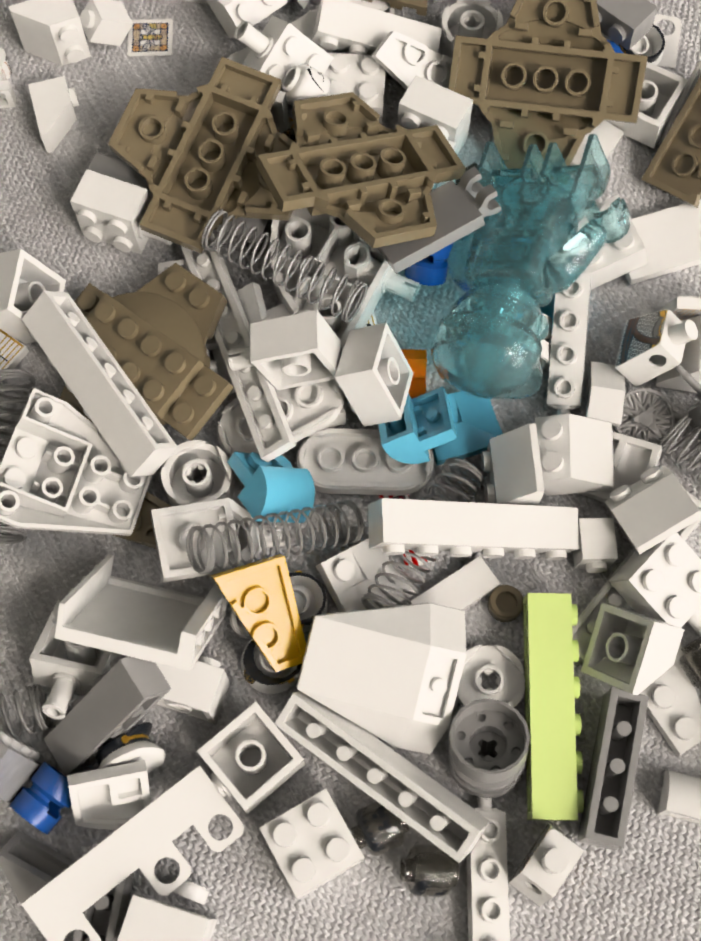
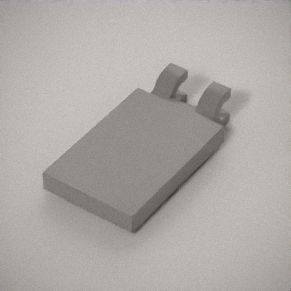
[377,166,502,274]

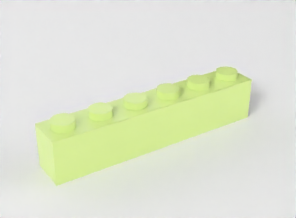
[523,593,584,821]

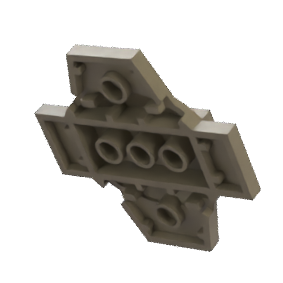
[448,0,648,181]
[108,57,294,254]
[256,92,466,248]
[59,263,234,441]

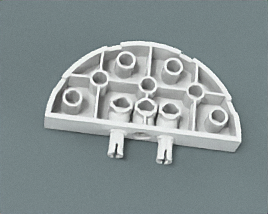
[270,140,456,352]

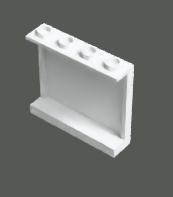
[52,554,228,671]

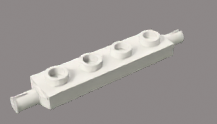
[547,249,591,415]
[466,796,510,941]

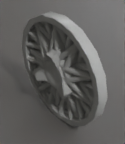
[613,388,675,444]

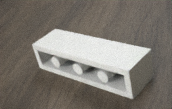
[312,0,442,55]

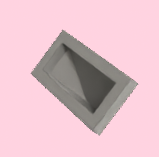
[0,830,75,903]

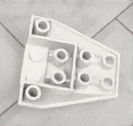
[0,388,152,536]
[296,602,467,754]

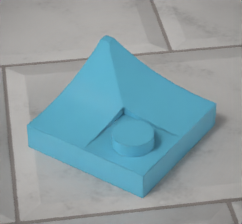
[432,386,503,465]

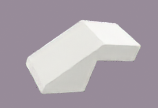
[585,361,626,427]

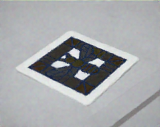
[127,19,173,56]

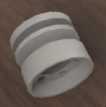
[447,698,530,798]

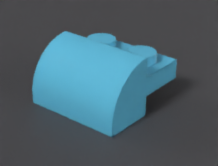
[378,386,457,464]
[227,452,315,523]

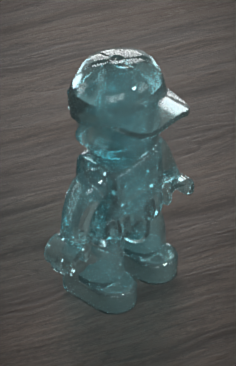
[431,134,630,399]

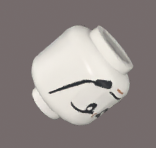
[282,63,331,104]

